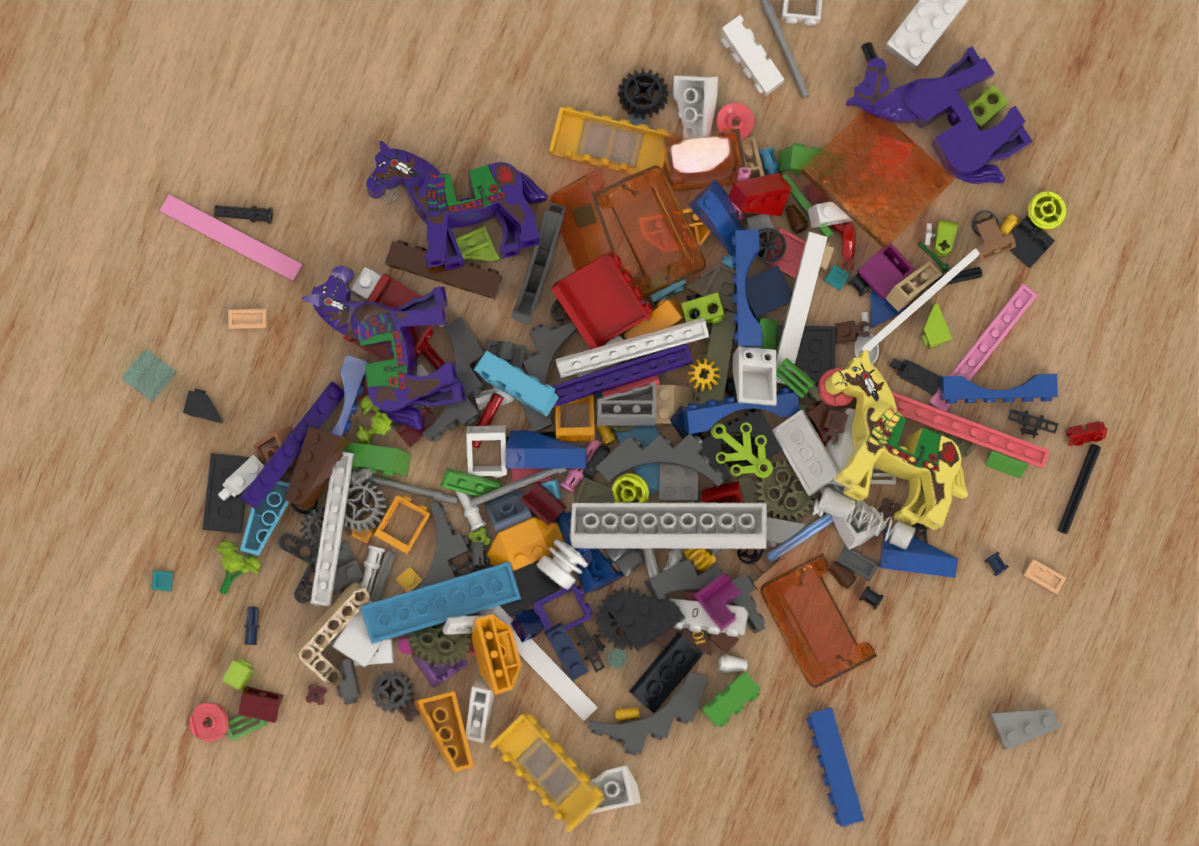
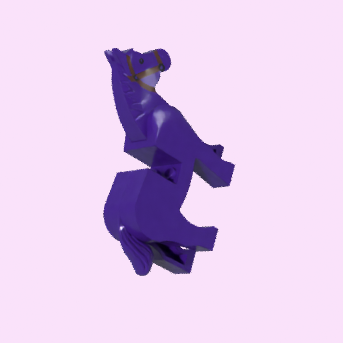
[846,46,1033,184]

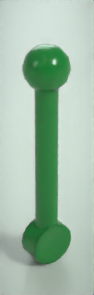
[917,242,949,271]

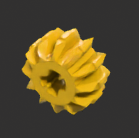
[687,358,720,392]
[684,549,716,572]

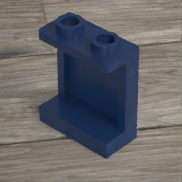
[734,265,792,319]

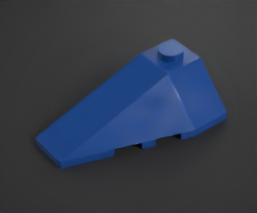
[688,179,743,256]
[505,430,586,469]
[879,529,958,578]

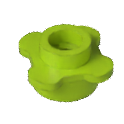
[468,527,491,546]

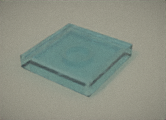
[122,349,176,402]

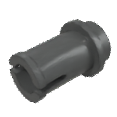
[469,542,485,567]

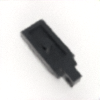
[890,358,941,395]

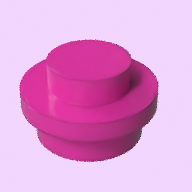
[398,635,415,654]

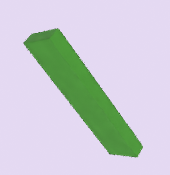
[782,174,833,240]

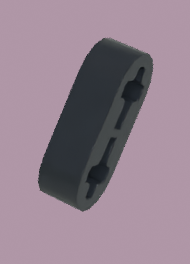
[583,444,610,479]

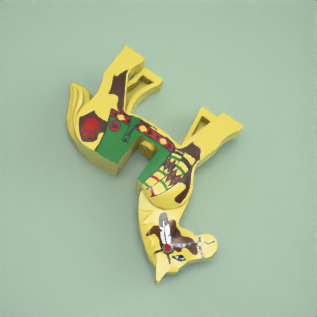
[825,350,968,530]

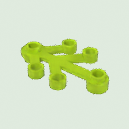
[710,423,773,478]

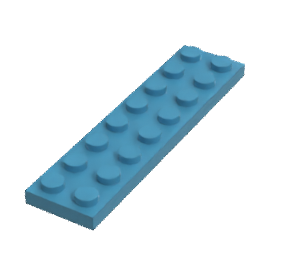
[360,562,521,644]

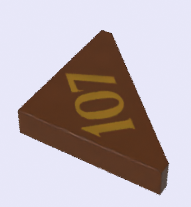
[682,628,712,656]

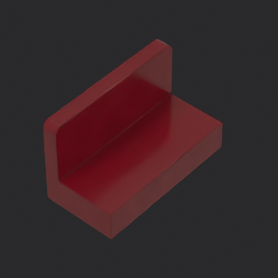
[396,406,437,448]
[520,482,567,525]
[238,686,284,723]

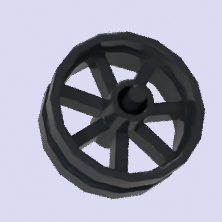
[756,228,786,263]

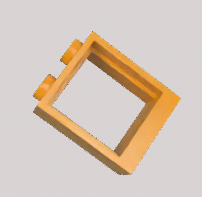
[555,395,595,442]
[374,494,431,555]

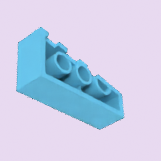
[474,350,559,417]
[240,480,290,556]

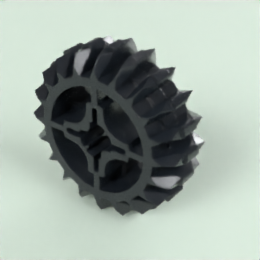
[618,69,669,120]

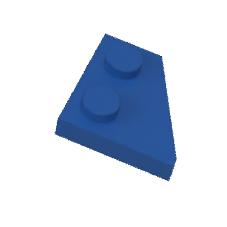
[870,290,910,327]

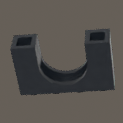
[698,409,782,487]

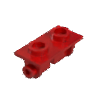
[1066,421,1107,446]

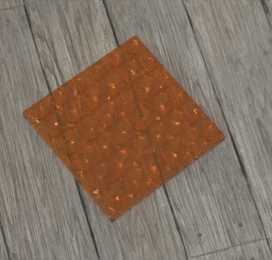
[800,111,955,249]

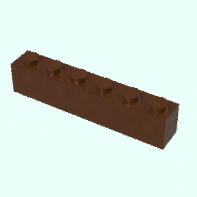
[385,240,502,300]

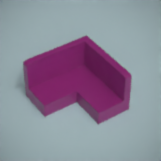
[694,572,741,631]

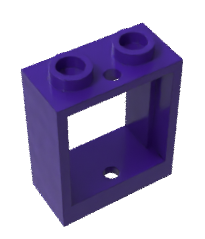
[533,583,593,631]

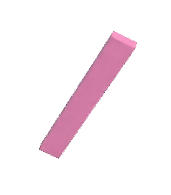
[160,194,303,282]
[928,284,1038,412]

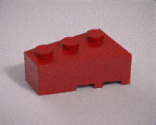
[729,173,792,216]

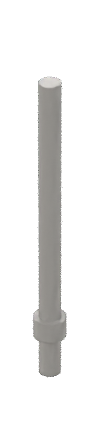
[761,0,810,98]
[471,469,567,507]
[351,471,458,504]

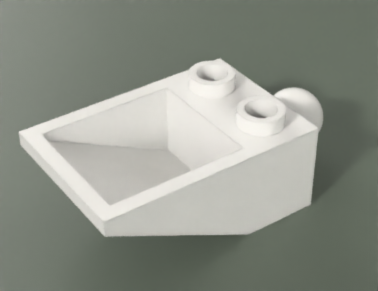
[733,347,776,406]

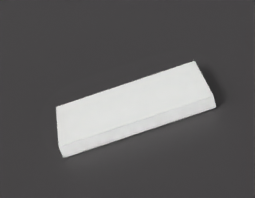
[772,410,839,496]

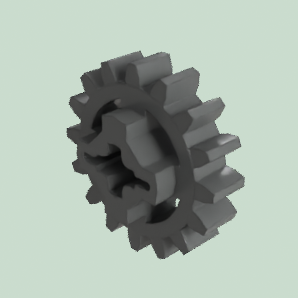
[300,507,325,549]
[371,670,414,713]

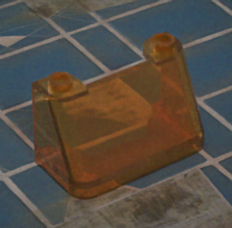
[663,127,746,192]

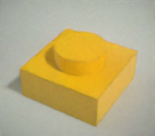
[396,567,423,592]

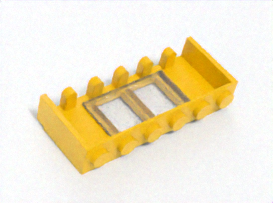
[549,106,671,181]
[490,712,606,832]

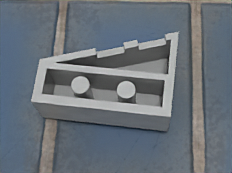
[597,382,656,426]
[988,709,1060,750]

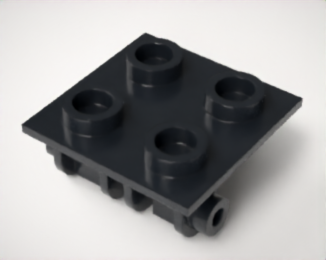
[1009,216,1055,269]

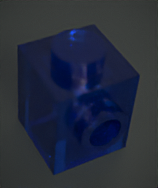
[510,609,544,643]

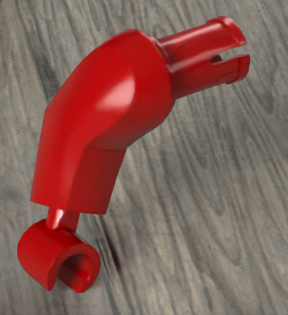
[828,222,856,271]

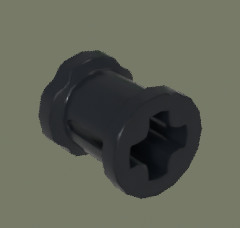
[847,273,871,297]
[859,586,884,610]

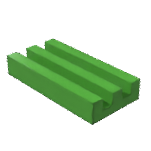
[776,358,815,398]
[227,715,267,741]

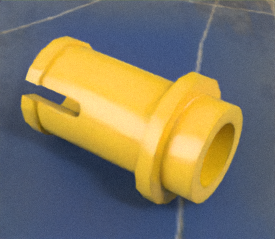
[999,213,1019,236]
[595,423,616,445]
[615,706,640,723]

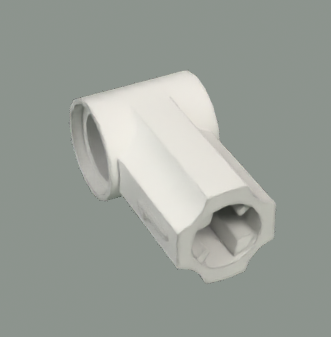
[475,387,515,410]

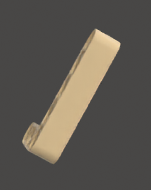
[294,583,369,686]

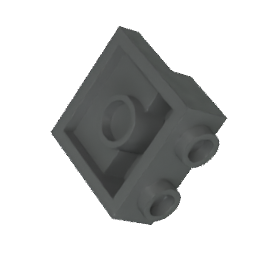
[311,541,364,595]
[337,659,362,705]

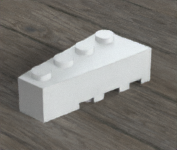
[720,15,785,97]

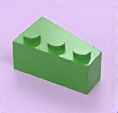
[777,143,846,181]
[343,442,411,477]
[701,671,761,727]

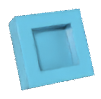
[541,479,562,499]

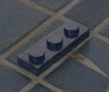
[544,623,589,681]

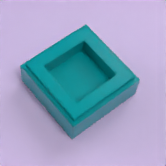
[824,264,850,291]
[152,571,174,592]

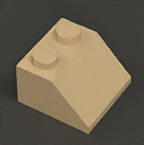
[655,385,693,426]

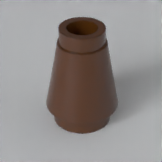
[785,204,809,234]
[828,561,857,589]

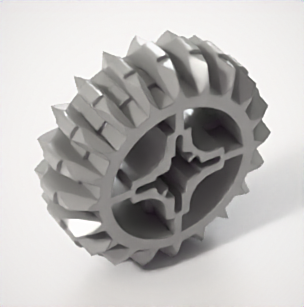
[344,481,387,532]

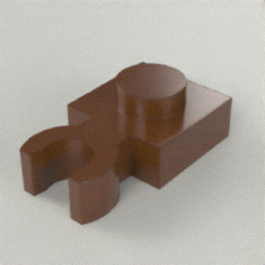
[835,321,870,344]
[822,409,849,445]

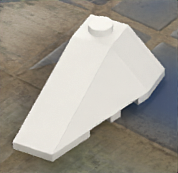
[673,75,718,154]
[825,408,855,487]
[820,484,887,549]
[589,766,641,815]

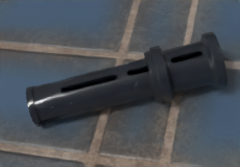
[214,205,273,224]

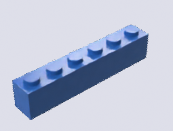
[806,707,864,827]

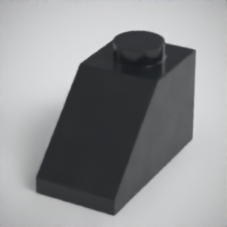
[183,389,223,424]

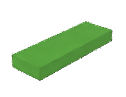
[440,468,501,501]

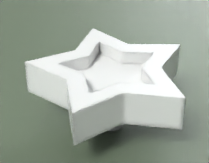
[924,223,935,245]

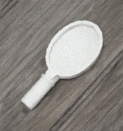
[854,312,879,364]

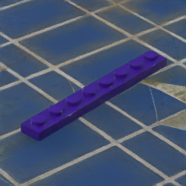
[551,344,693,407]
[240,381,345,509]

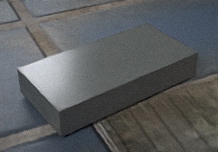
[836,545,879,581]

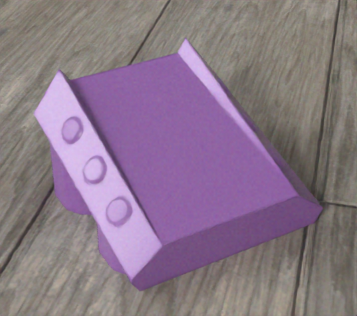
[413,649,468,688]

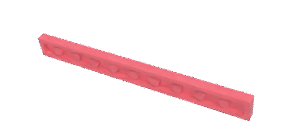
[892,392,1050,469]

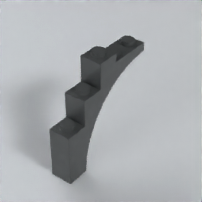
[511,202,567,324]
[422,316,486,442]
[520,319,578,433]
[595,434,724,488]
[416,501,470,590]
[644,559,765,633]
[588,672,707,756]

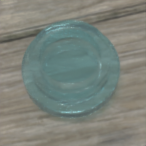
[608,649,627,668]

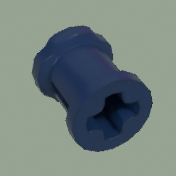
[984,551,1009,576]

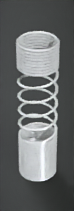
[817,487,915,550]

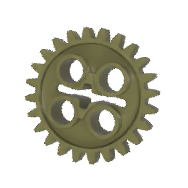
[755,459,817,521]
[408,622,472,668]

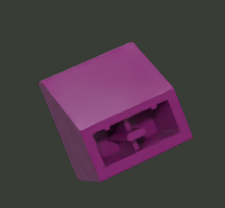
[857,241,915,299]

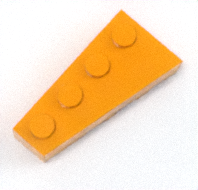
[414,691,474,773]

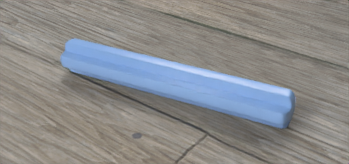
[766,513,833,562]

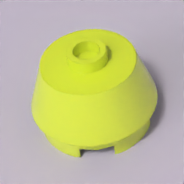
[1028,191,1066,229]
[612,474,649,503]

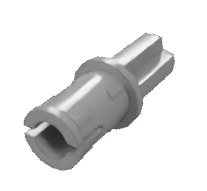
[349,467,372,488]

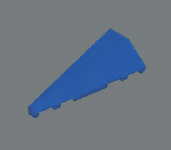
[556,499,624,593]

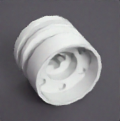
[536,539,588,590]

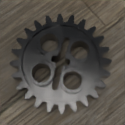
[595,587,646,650]

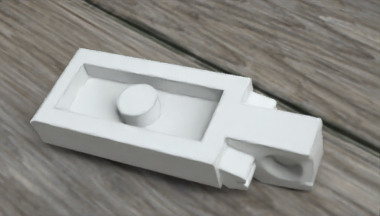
[218,455,264,501]

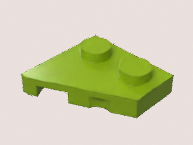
[456,226,500,262]

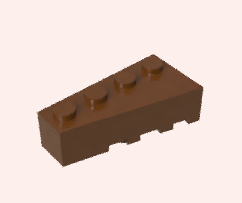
[285,427,352,509]

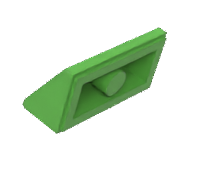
[759,318,779,350]
[985,450,1028,478]

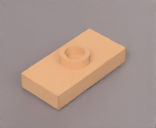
[228,309,267,329]
[1023,559,1066,595]

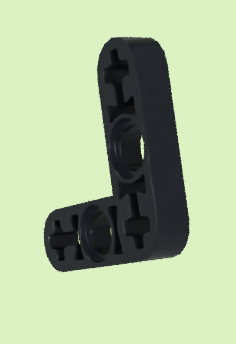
[279,534,319,603]

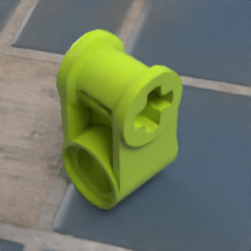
[934,219,958,258]

